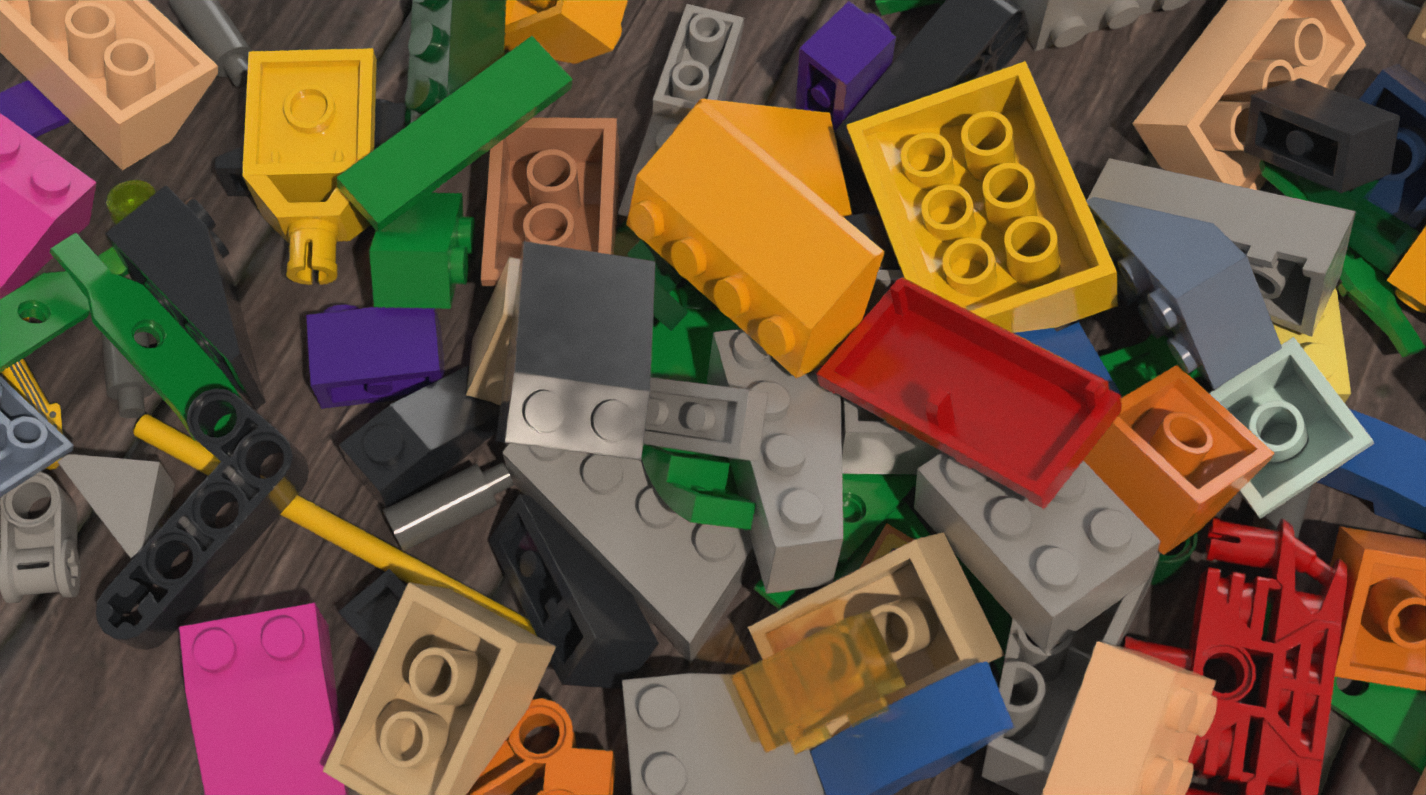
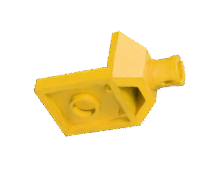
[243,48,377,285]

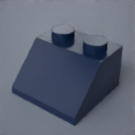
[1359,64,1426,229]

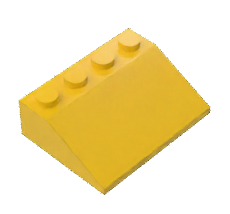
[847,61,1118,333]

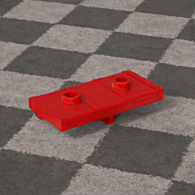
[816,277,1122,509]

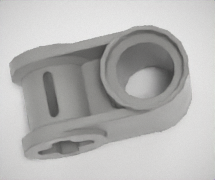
[0,472,81,603]

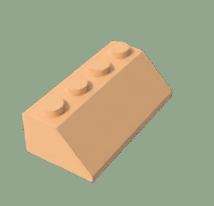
[0,0,218,171]
[1132,0,1366,190]

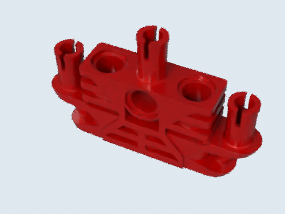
[1122,518,1347,795]

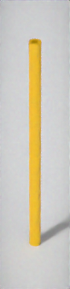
[134,414,537,636]

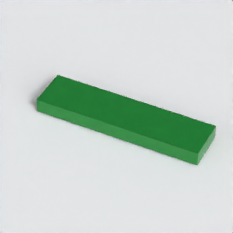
[336,36,573,232]

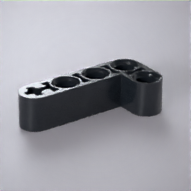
[834,0,1029,193]
[95,389,309,650]

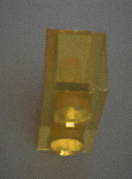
[730,611,906,755]

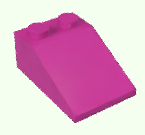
[0,113,97,299]
[179,603,349,795]

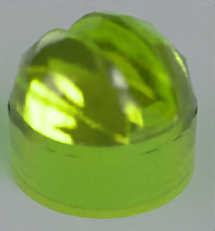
[106,180,156,224]

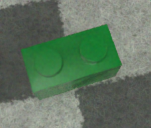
[369,193,475,309]

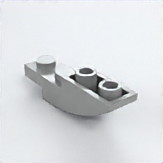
[618,4,744,227]

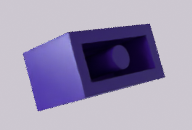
[795,1,896,132]
[306,305,446,409]

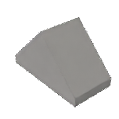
[57,454,175,559]

